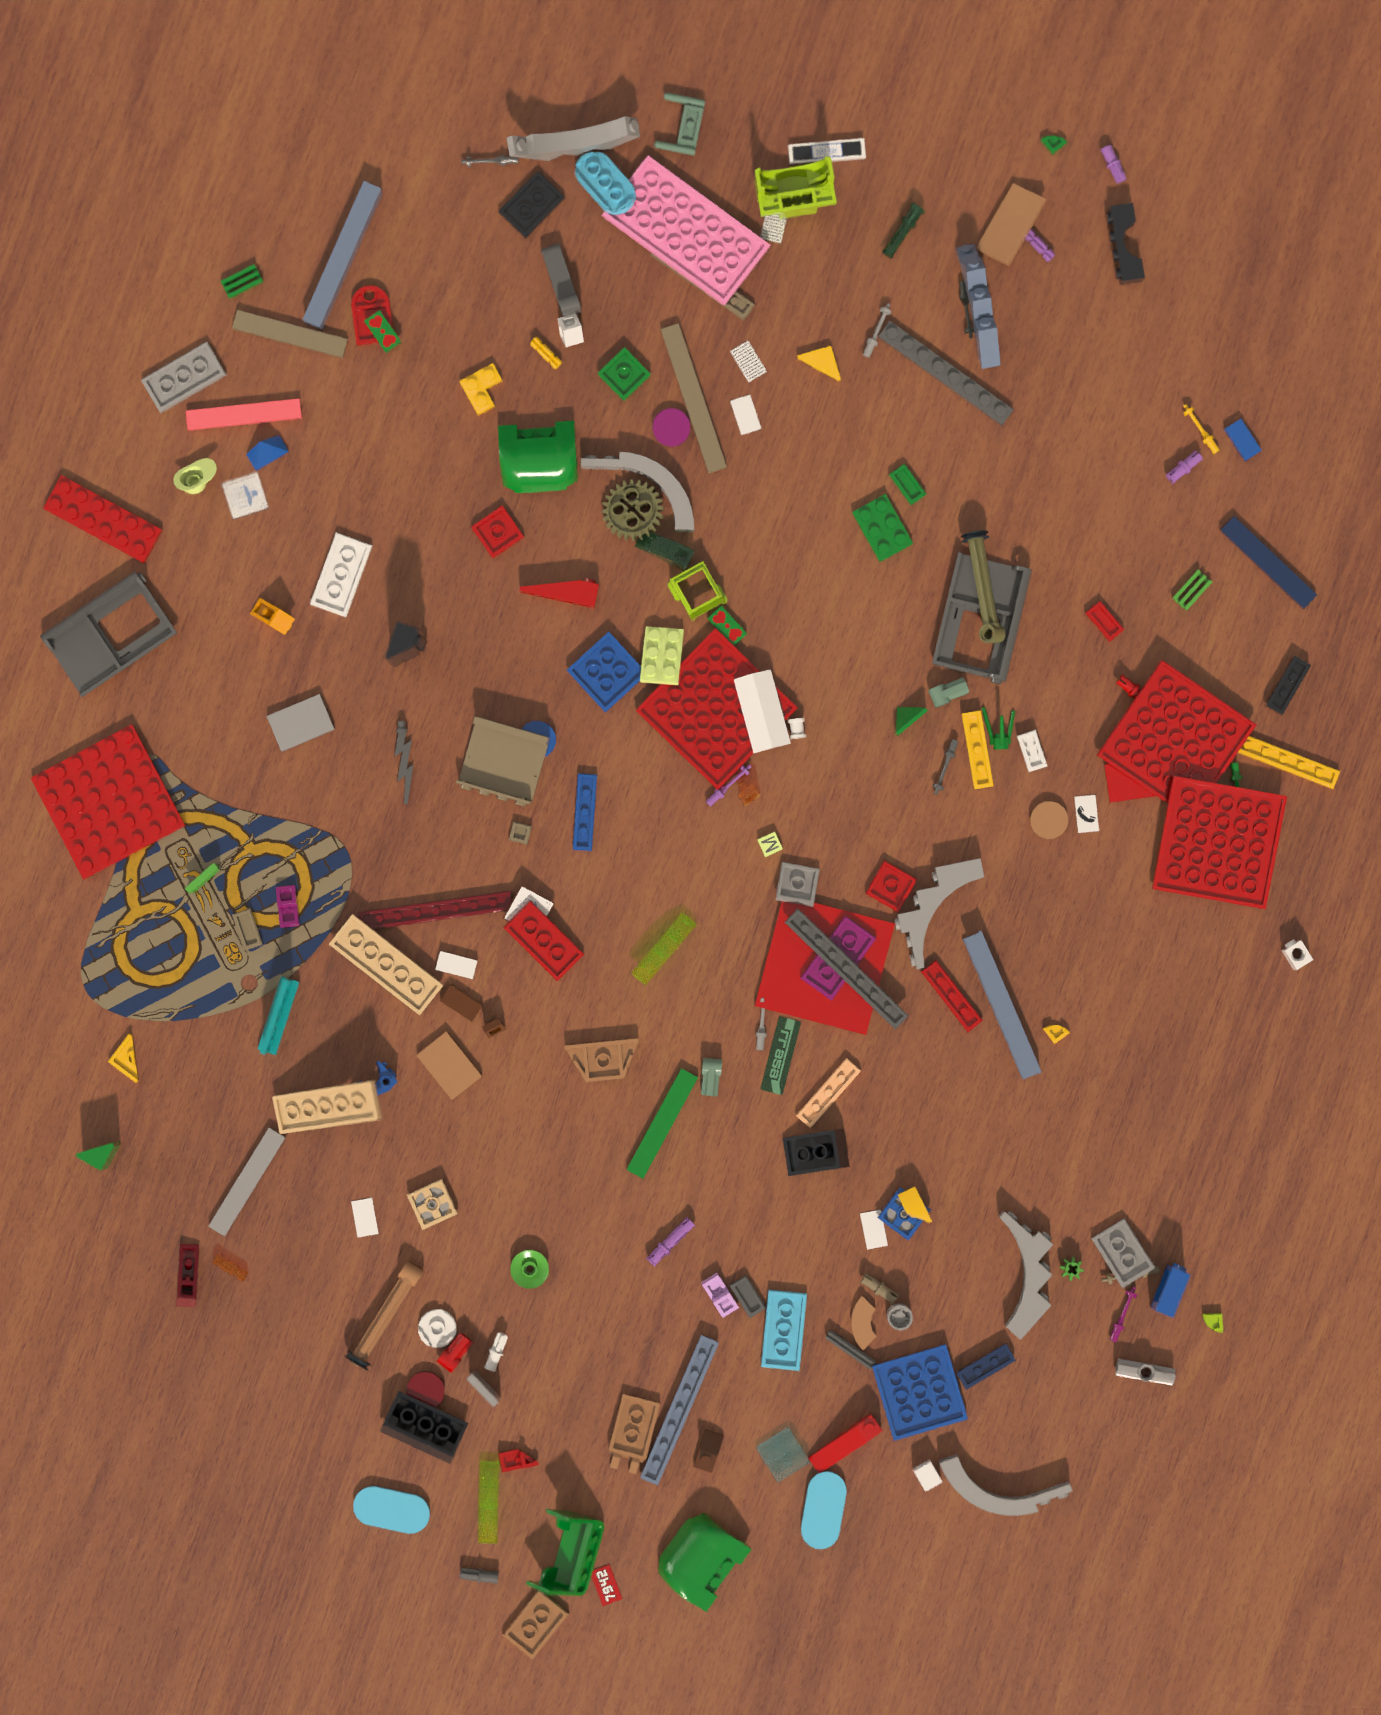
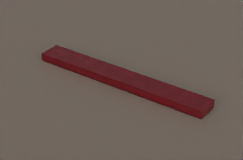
[359,891,512,930]

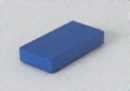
[1224,419,1262,461]

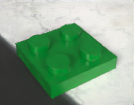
[597,347,651,402]

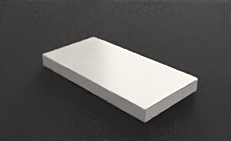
[310,533,373,618]

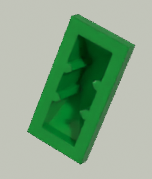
[895,707,928,736]

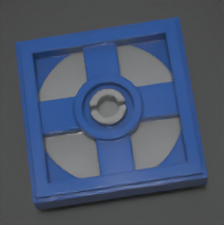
[877,1187,931,1241]

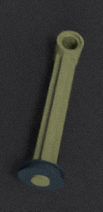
[961,530,1005,643]

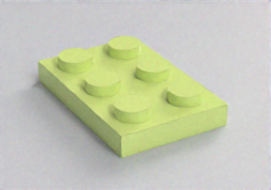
[640,626,684,685]

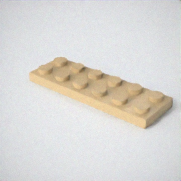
[329,914,444,1015]
[272,1080,382,1134]

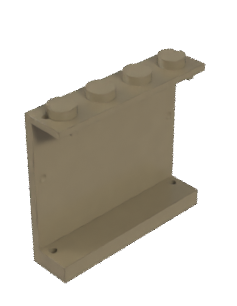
[456,716,550,807]

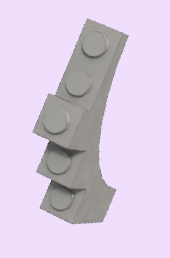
[894,858,984,969]
[998,1211,1053,1340]

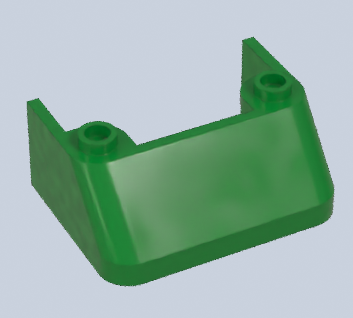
[526,1509,604,1596]

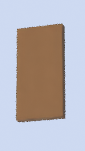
[976,183,1047,266]

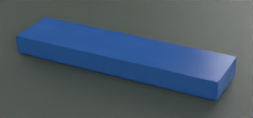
[573,773,597,851]

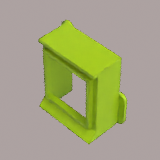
[668,561,727,622]

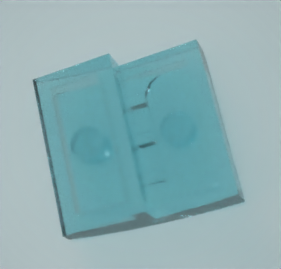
[756,1427,810,1483]

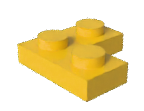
[459,363,502,416]

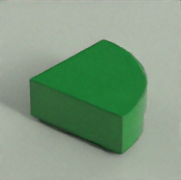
[1040,135,1068,155]

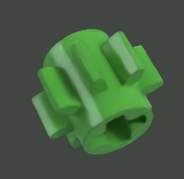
[1059,1256,1084,1281]

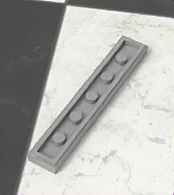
[208,1127,286,1236]

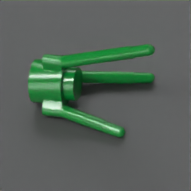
[982,707,1015,750]

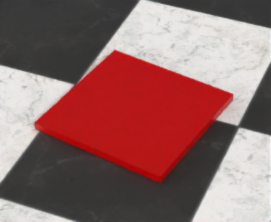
[755,901,895,1035]

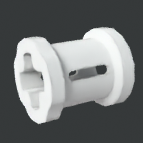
[788,718,806,739]

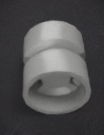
[886,1303,913,1330]

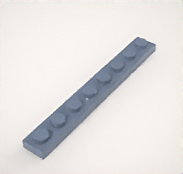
[640,1334,719,1485]

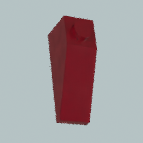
[176,1244,199,1307]

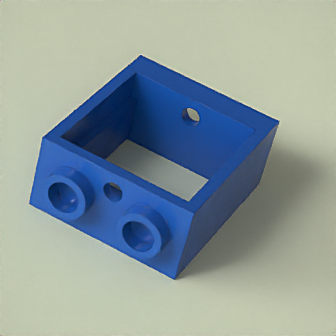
[1150,1263,1190,1318]

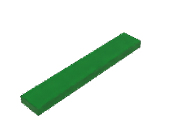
[626,1068,698,1179]

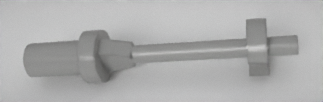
[863,304,892,358]
[755,998,767,1051]

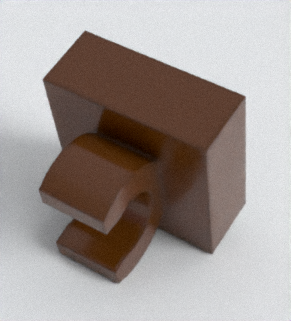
[482,1013,506,1038]

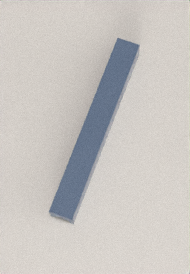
[302,181,383,330]
[963,931,1042,1079]

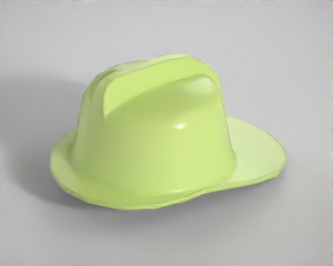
[173,458,217,494]

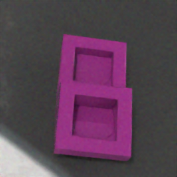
[276,885,300,928]

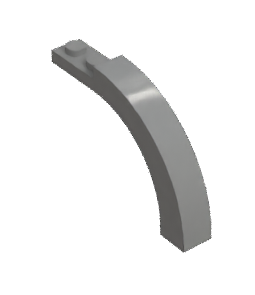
[581,452,694,532]
[938,1454,1072,1516]

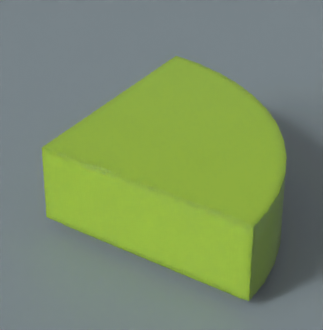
[1202,1313,1223,1333]

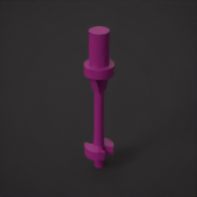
[1109,1286,1137,1342]

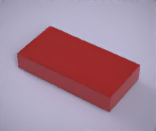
[1085,601,1125,642]

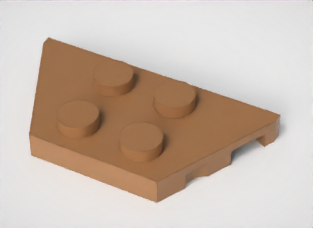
[565,1038,639,1082]

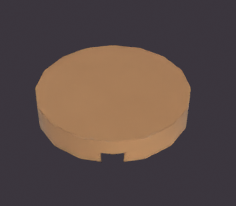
[1030,801,1068,839]

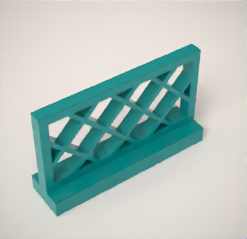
[258,976,300,1055]

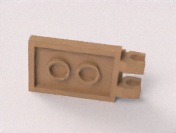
[608,1394,660,1474]

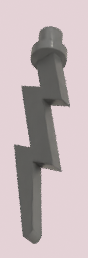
[394,721,414,804]

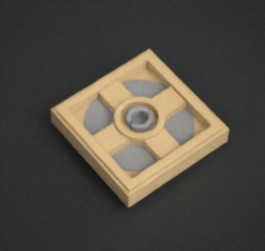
[407,1179,458,1230]

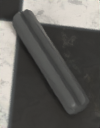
[825,1330,876,1370]

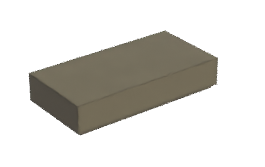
[232,908,263,951]

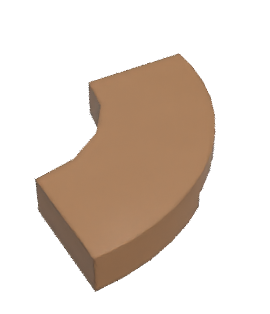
[851,1295,876,1350]

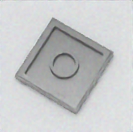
[775,862,820,907]
[467,1369,501,1406]

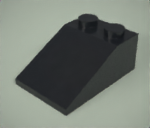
[783,1129,850,1176]

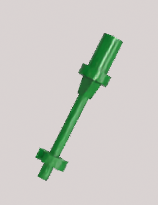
[1231,762,1242,788]

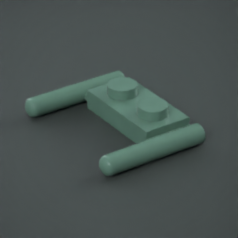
[654,92,705,155]

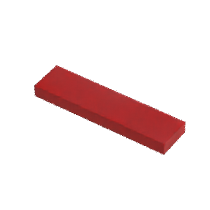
[920,960,983,1032]

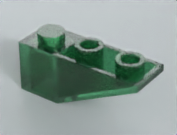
[635,532,695,571]

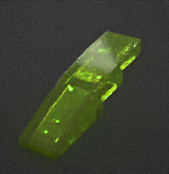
[631,912,697,986]
[478,1462,500,1544]

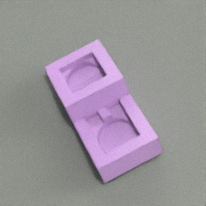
[701,1273,739,1318]

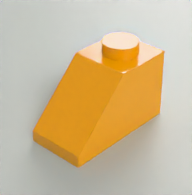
[250,598,295,635]

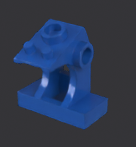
[357,1061,398,1096]

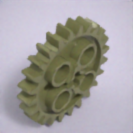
[602,479,664,541]

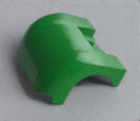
[498,421,578,493]
[658,1512,752,1612]

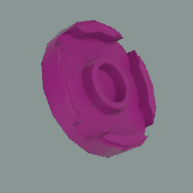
[652,408,691,447]

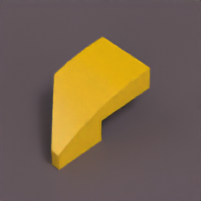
[898,1187,932,1223]

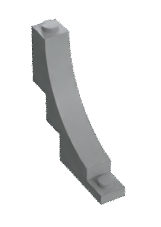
[507,116,640,161]

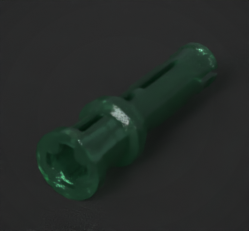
[882,203,925,259]

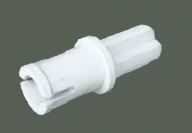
[484,1332,508,1372]

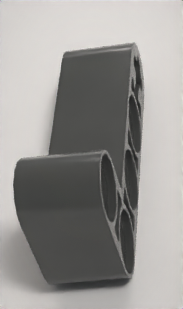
[541,243,582,317]

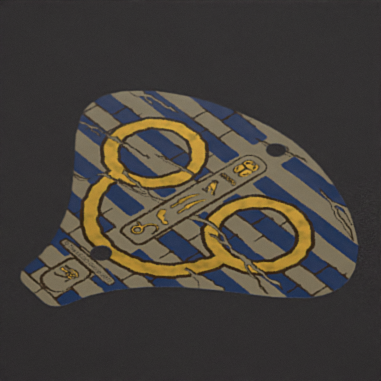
[81,755,352,1021]

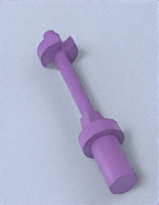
[706,764,752,807]

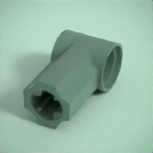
[928,678,969,708]
[701,1057,722,1096]

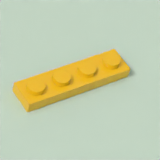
[961,711,993,790]

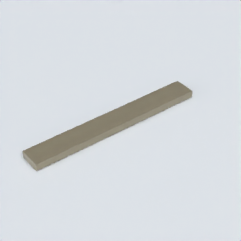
[661,323,727,474]

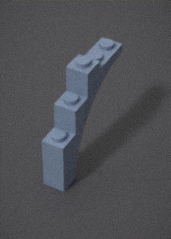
[956,244,1001,369]

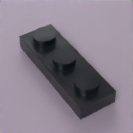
[1265,656,1311,715]

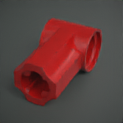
[436,1332,473,1373]

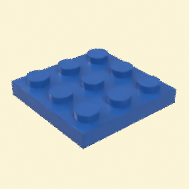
[567,632,641,713]

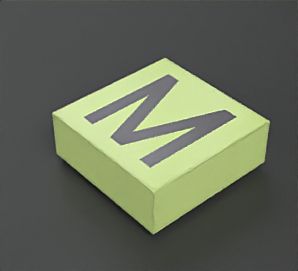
[757,832,783,857]

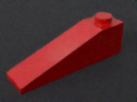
[519,578,600,609]
[808,1413,883,1473]

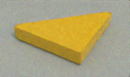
[797,346,841,381]
[108,1033,139,1083]

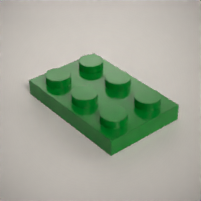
[852,494,913,563]

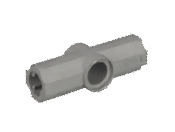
[1115,1358,1176,1385]

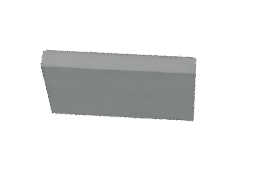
[267,694,335,752]
[1091,1219,1155,1288]

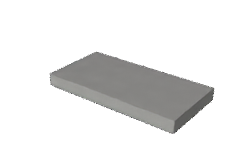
[141,342,226,413]

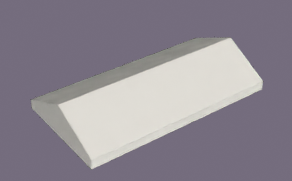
[734,670,791,753]

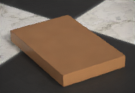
[416,1031,482,1100]
[503,1590,569,1660]

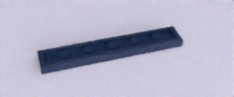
[1220,516,1317,609]

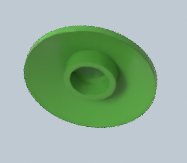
[510,1250,549,1289]

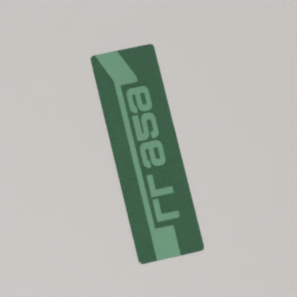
[760,1016,801,1095]

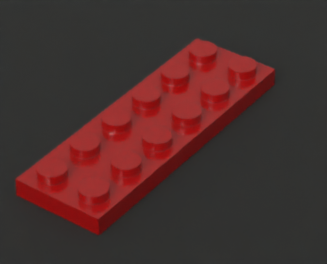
[43,475,163,564]

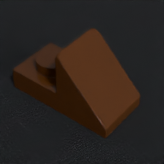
[694,1429,724,1473]

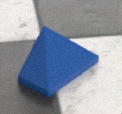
[246,435,289,471]

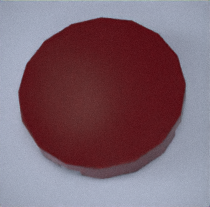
[406,1371,445,1407]

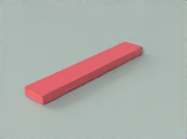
[186,399,302,431]

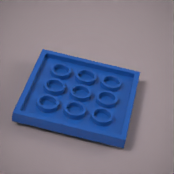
[872,1344,968,1441]

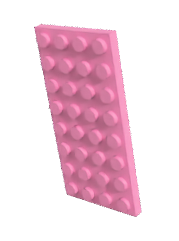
[602,156,770,306]

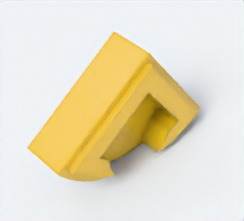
[1043,1025,1070,1044]

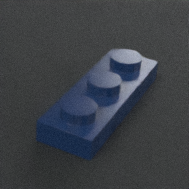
[956,1343,1016,1390]

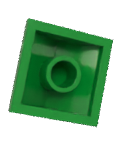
[76,1141,121,1171]

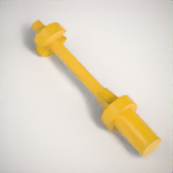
[1183,404,1220,454]

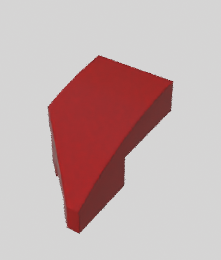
[498,1449,539,1473]

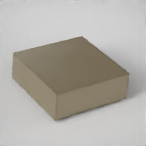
[509,822,532,845]

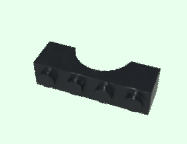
[1106,203,1145,285]

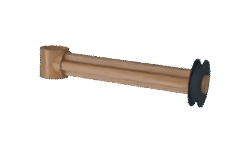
[344,1261,424,1370]

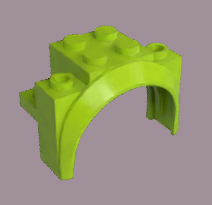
[754,156,837,219]

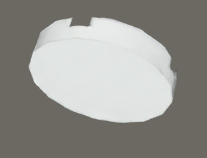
[418,1309,457,1348]

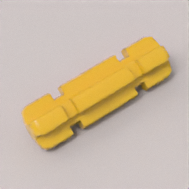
[530,337,562,369]

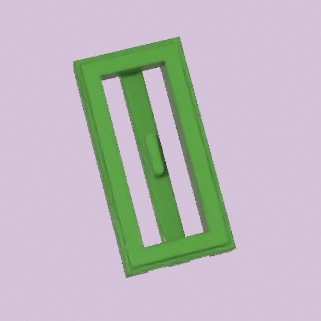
[1172,570,1212,611]
[185,863,221,894]

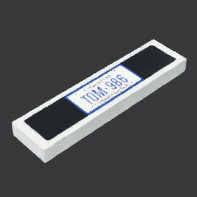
[788,138,866,165]

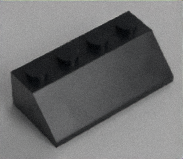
[385,621,427,667]
[380,1391,469,1464]

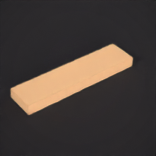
[796,1058,861,1128]

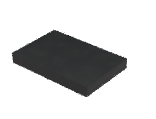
[498,171,565,239]

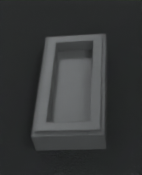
[729,1275,766,1318]

